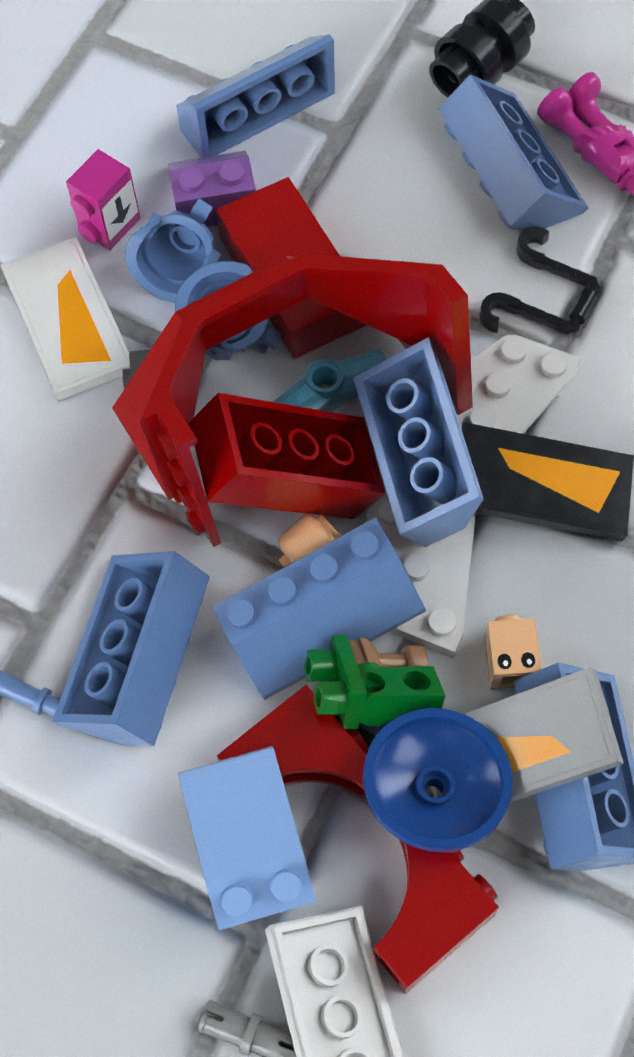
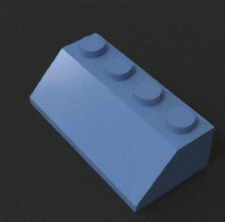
[176,34,335,158]
[438,75,589,230]
[353,337,484,547]
[212,517,426,700]
[52,551,210,746]
[514,663,634,871]

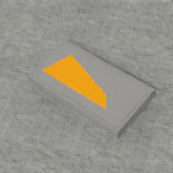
[431,667,624,803]

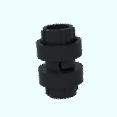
[429,0,535,98]

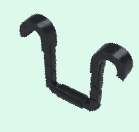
[479,226,600,335]

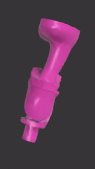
[537,72,634,196]

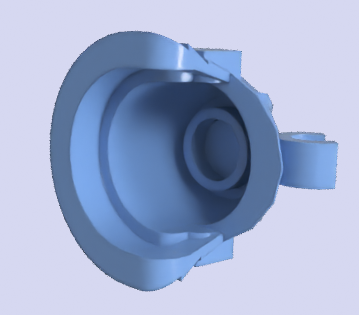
[125,198,222,303]
[175,261,283,360]

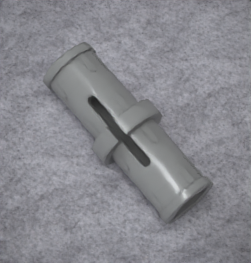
[198,1000,296,1057]

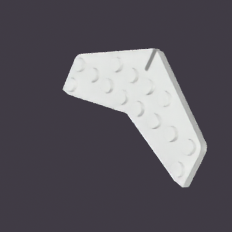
[365,335,580,658]

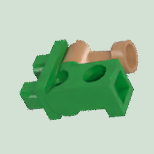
[304,635,446,729]

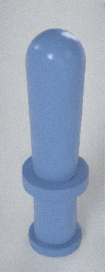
[0,670,76,717]

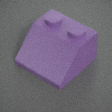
[168,151,256,227]

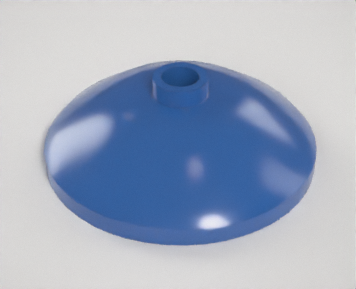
[363,708,513,852]

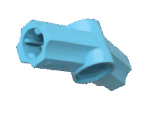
[273,349,386,412]

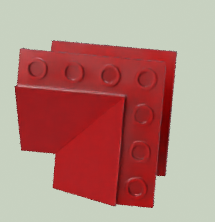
[112,253,473,547]

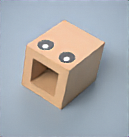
[484,614,541,689]

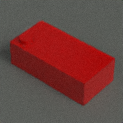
[216,177,366,359]
[189,393,385,519]

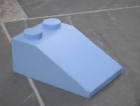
[178,746,316,930]

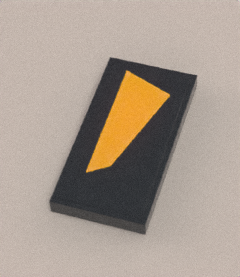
[461,422,634,541]

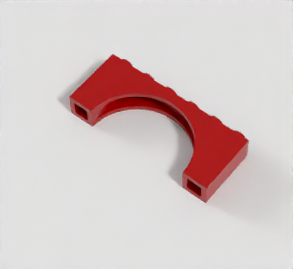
[216,685,499,994]

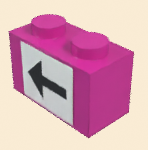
[66,149,141,250]

